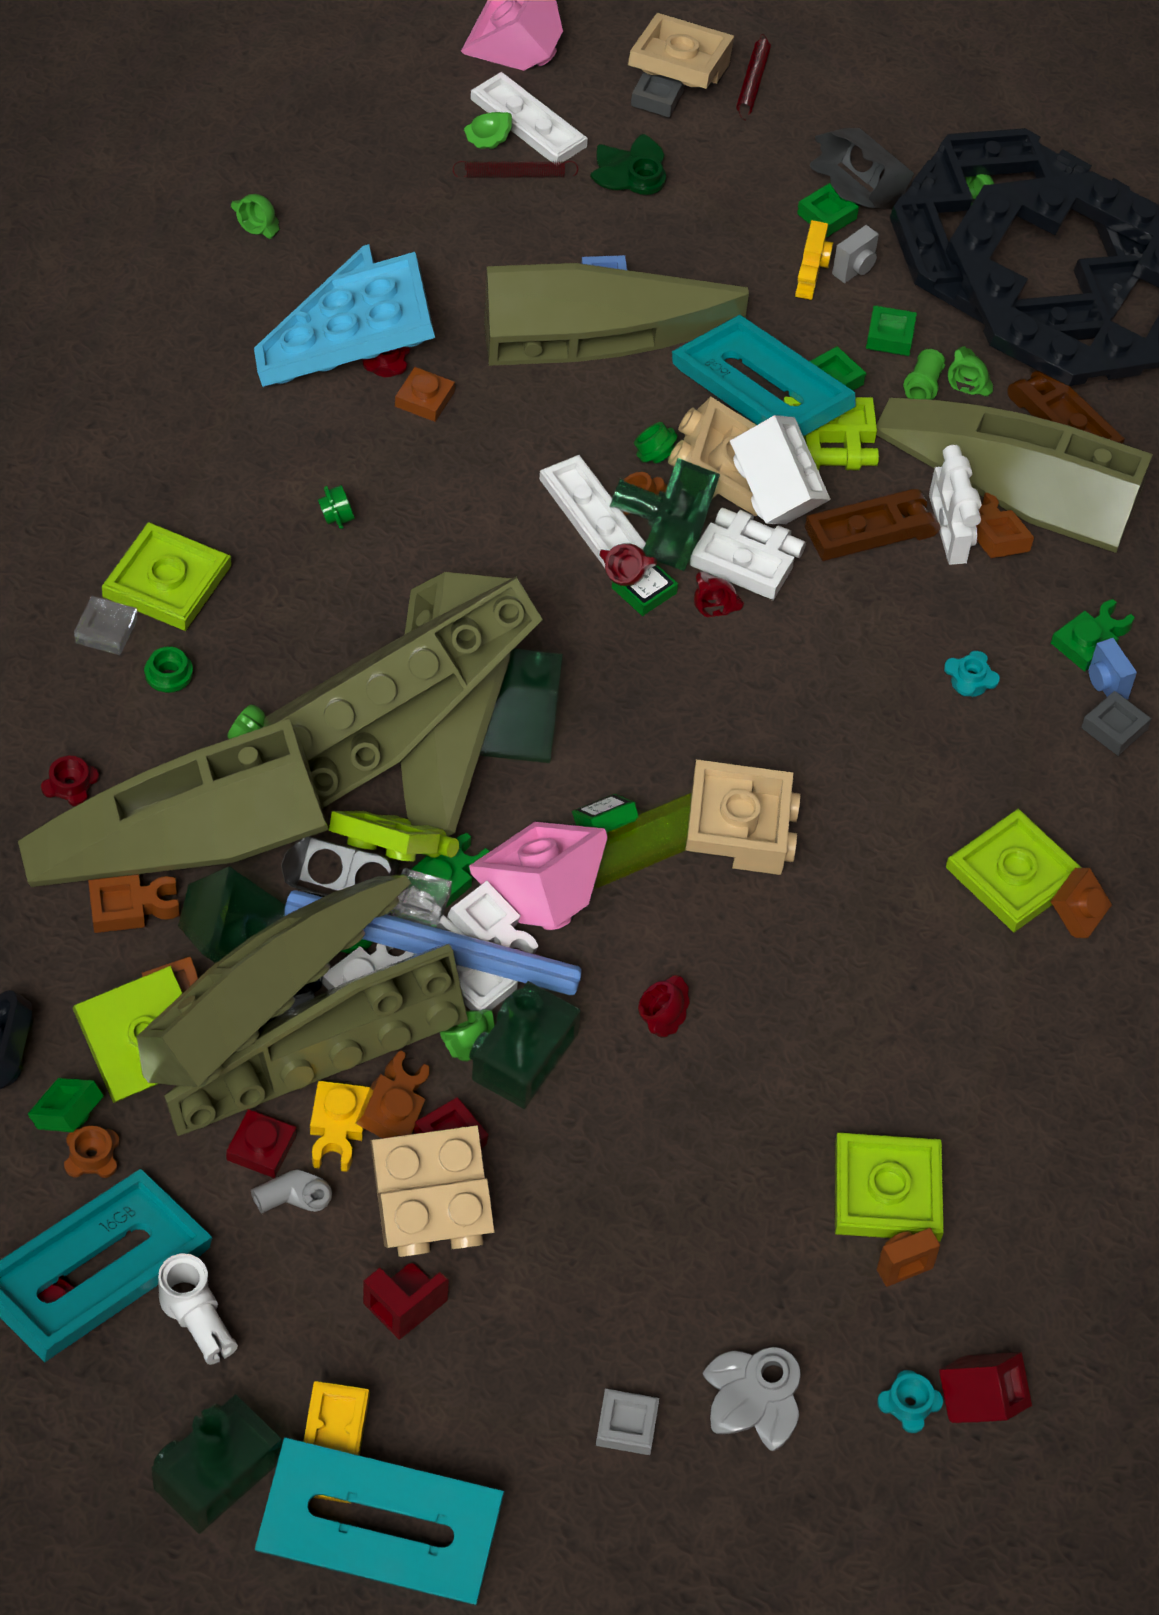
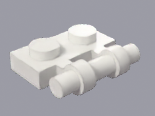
[929,445,982,565]
[690,507,806,600]

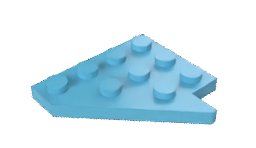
[254,244,435,387]

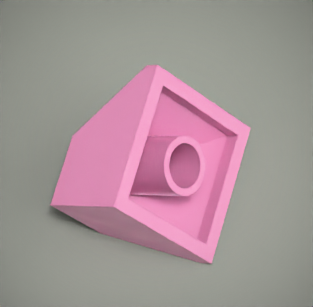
[461,0,563,71]
[469,822,608,930]

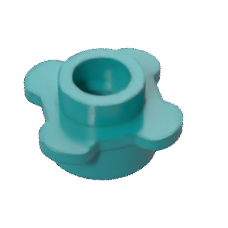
[944,651,1000,697]
[877,1370,943,1433]

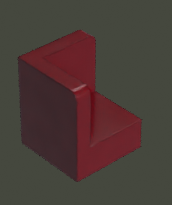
[363,1263,449,1340]
[939,1352,1032,1423]

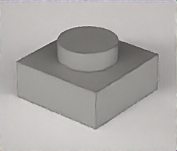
[832,225,879,283]

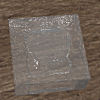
[74,596,137,655]
[388,868,452,928]

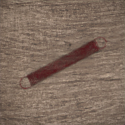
[736,34,771,120]
[453,161,578,178]

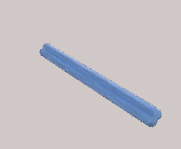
[285,890,582,995]

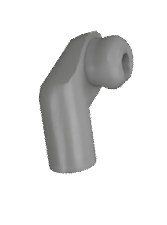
[251,1170,332,1213]

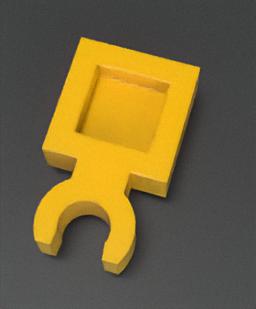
[795,220,833,300]
[310,1081,370,1172]

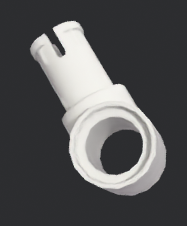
[158,1253,238,1365]

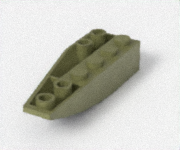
[484,263,749,366]
[876,398,1153,553]
[401,572,512,836]
[263,576,543,808]
[18,718,328,887]
[137,875,411,1087]
[164,944,468,1136]

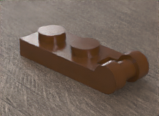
[1007,370,1125,444]
[805,489,940,561]

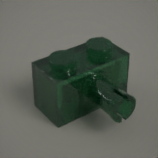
[609,458,720,571]
[469,981,581,1109]
[151,1394,282,1534]

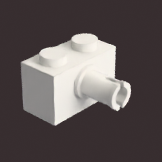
[730,415,831,524]

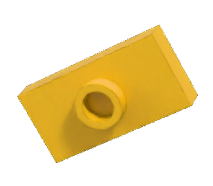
[303,1381,370,1504]

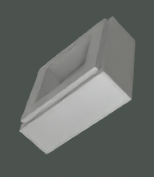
[596,1389,659,1455]

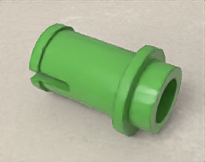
[903,349,945,400]

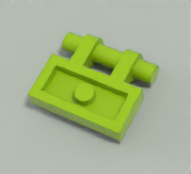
[783,397,879,471]
[329,811,459,861]

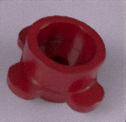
[363,346,410,377]
[41,756,99,806]

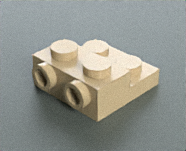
[628,13,734,89]
[668,397,757,517]
[685,759,800,875]
[370,1125,494,1257]

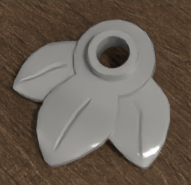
[703,1347,801,1451]

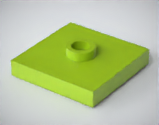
[102,522,231,631]
[946,809,1082,932]
[73,966,182,1103]
[835,1133,943,1241]

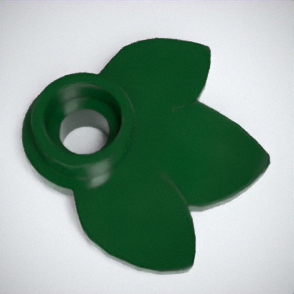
[590,134,666,195]

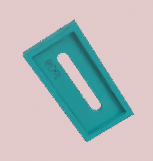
[672,315,856,436]
[0,1169,212,1363]
[255,1437,505,1606]

